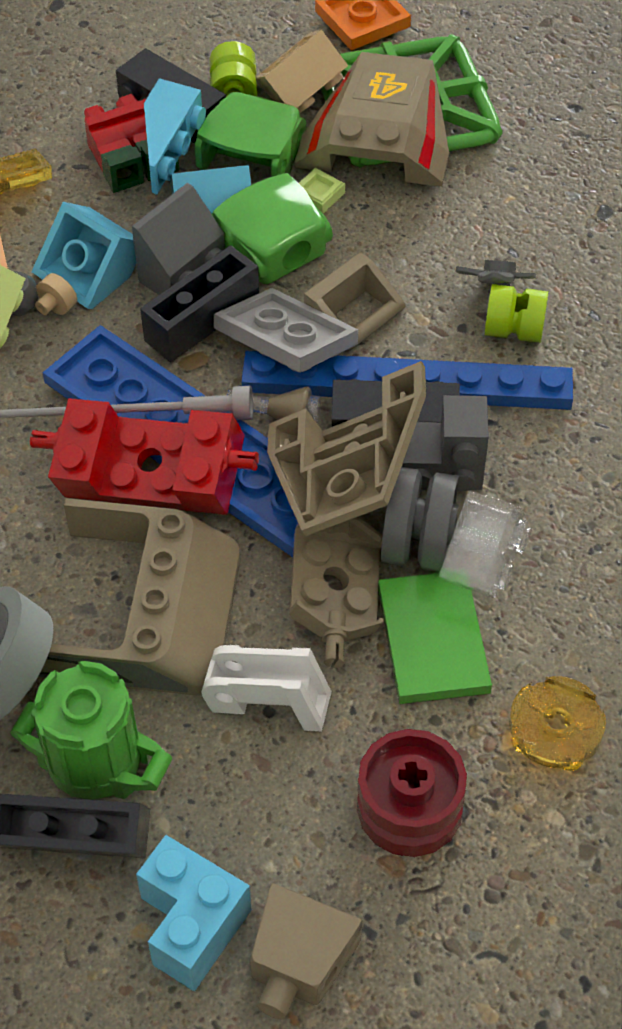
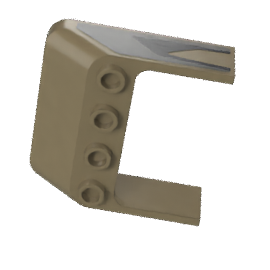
[37,498,240,695]

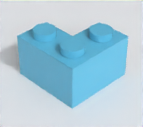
[136,835,252,992]

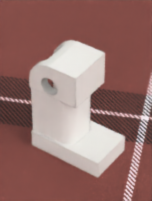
[201,645,332,732]

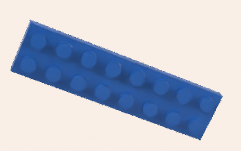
[42,325,298,558]

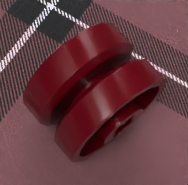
[357,729,467,857]

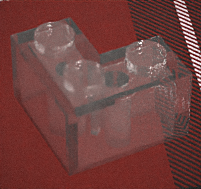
[439,490,532,599]

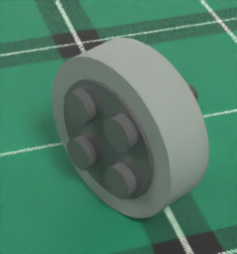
[0,586,53,720]

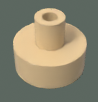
[35,273,77,315]

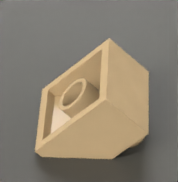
[256,30,348,113]

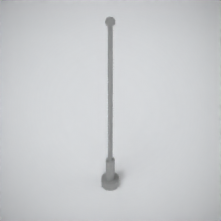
[0,386,253,420]

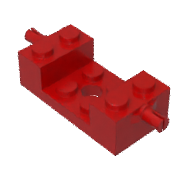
[30,398,259,515]

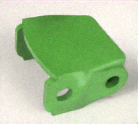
[195,92,306,177]
[212,173,333,284]

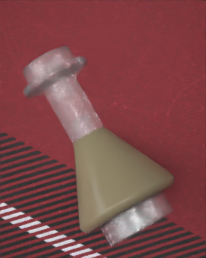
[227,385,321,424]

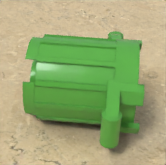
[10,661,173,800]

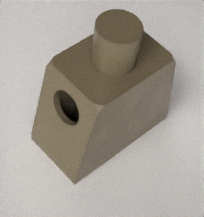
[250,883,362,1020]

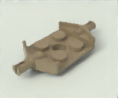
[289,517,383,668]

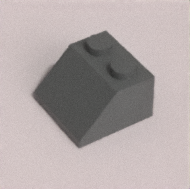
[132,183,225,295]

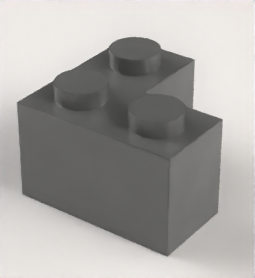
[402,395,489,492]

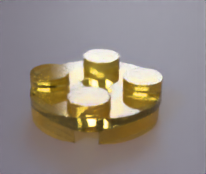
[509,676,606,771]

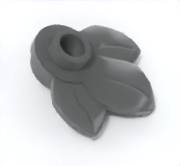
[456,260,536,286]

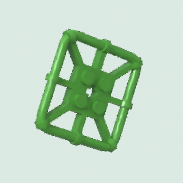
[321,34,502,168]

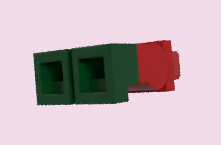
[84,94,179,193]

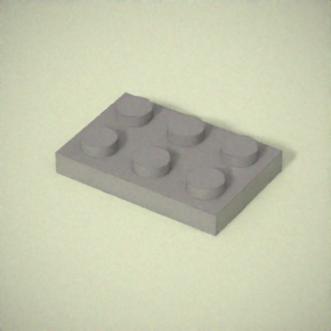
[214,288,358,373]

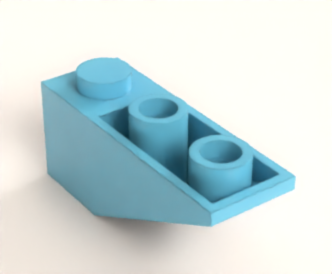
[144,78,206,194]

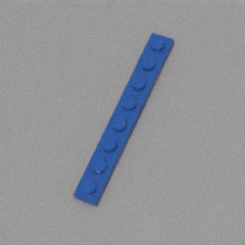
[242,351,573,410]

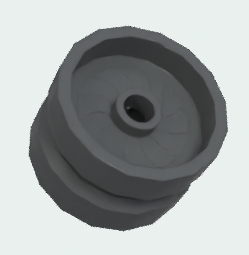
[381,467,459,573]

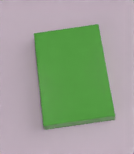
[378,570,492,704]

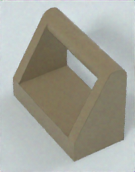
[304,252,406,352]

